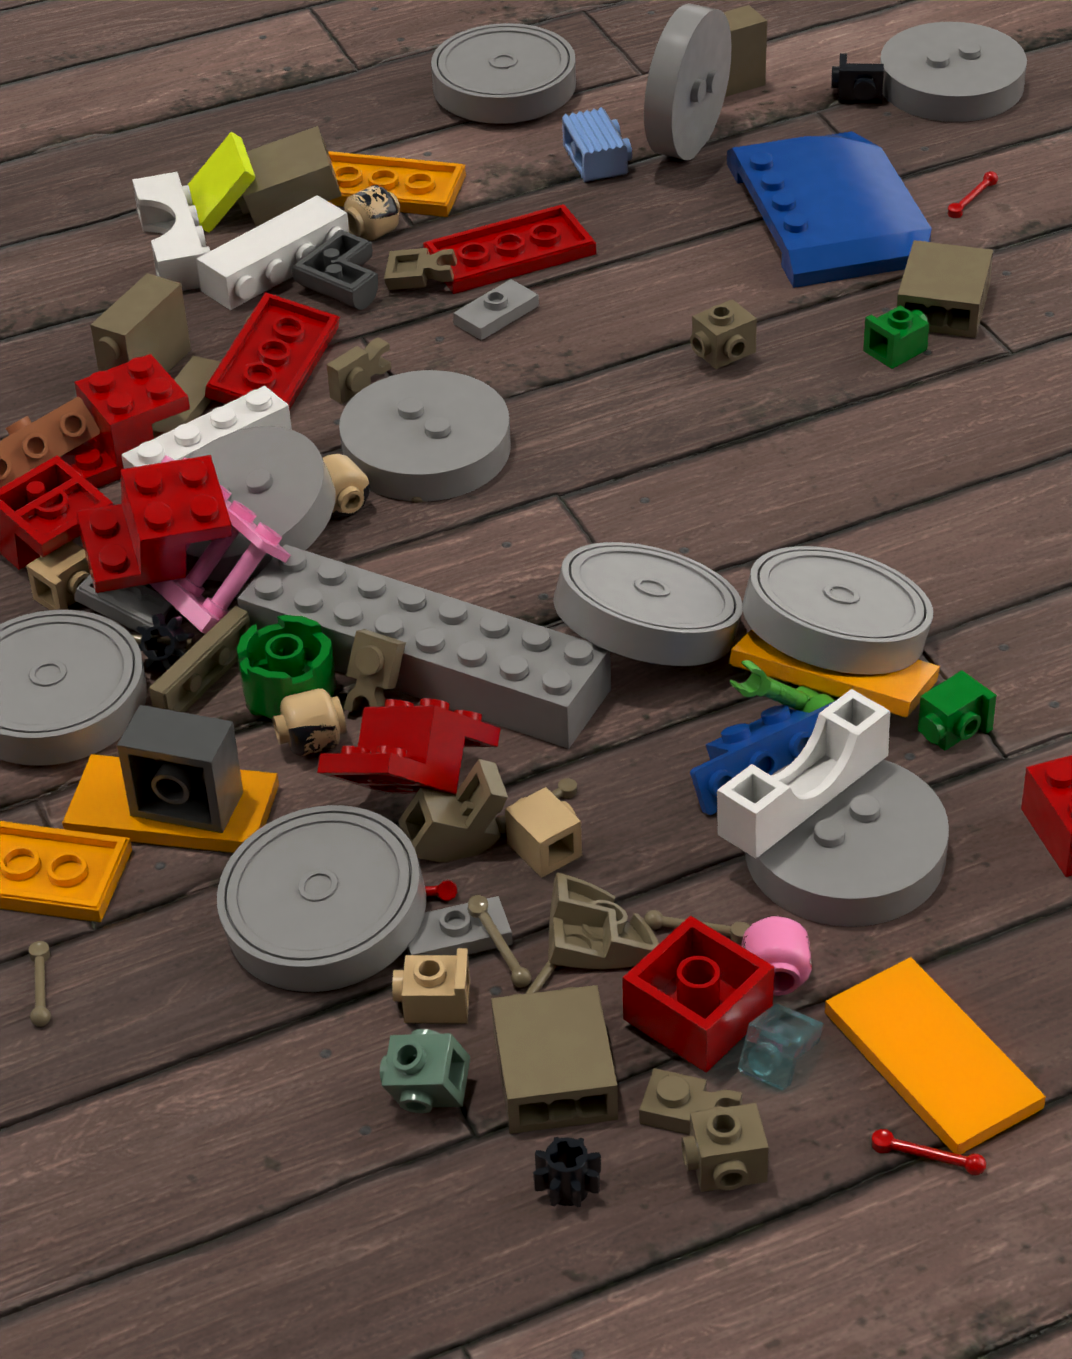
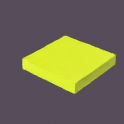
[188,132,255,233]

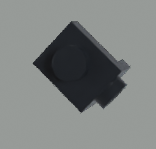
[831,53,884,103]

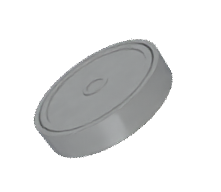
[644,3,732,160]
[880,22,1027,122]
[431,23,576,123]
[339,370,511,502]
[186,426,336,582]
[553,542,743,666]
[742,546,933,675]
[0,610,147,765]
[745,759,949,927]
[217,805,426,992]

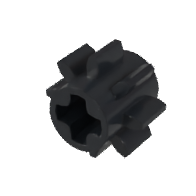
[136,613,194,671]
[533,1137,601,1208]

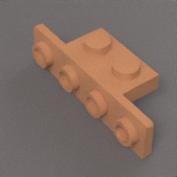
[0,397,100,488]

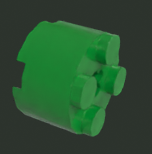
[237,615,336,719]

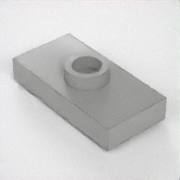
[453,279,539,340]
[75,574,177,633]
[406,896,513,955]

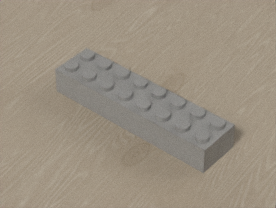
[237,544,611,749]

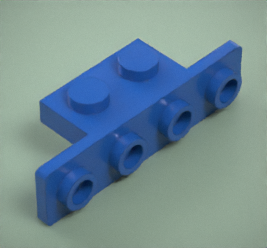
[690,701,835,815]

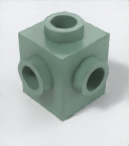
[380,1029,471,1113]

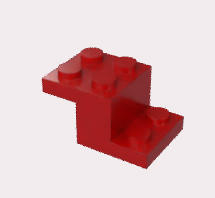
[60,354,190,488]
[0,455,113,570]
[77,455,232,593]
[317,698,501,794]

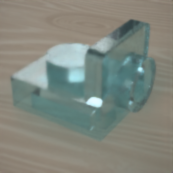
[738,1003,824,1090]

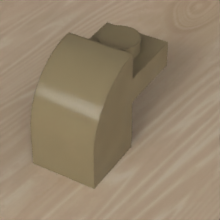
[398,759,508,862]

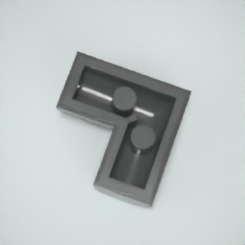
[291,230,378,310]

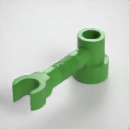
[730,660,835,713]

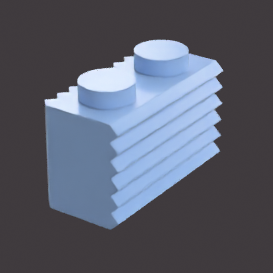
[562,107,632,182]

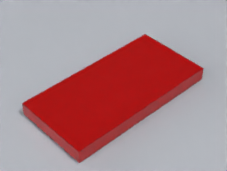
[423,204,597,294]
[205,292,340,411]

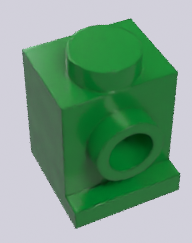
[863,305,929,369]
[918,670,997,751]

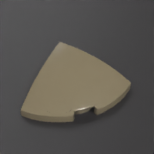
[549,872,659,969]

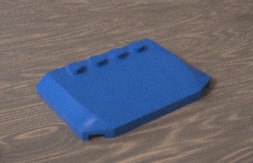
[727,131,932,288]

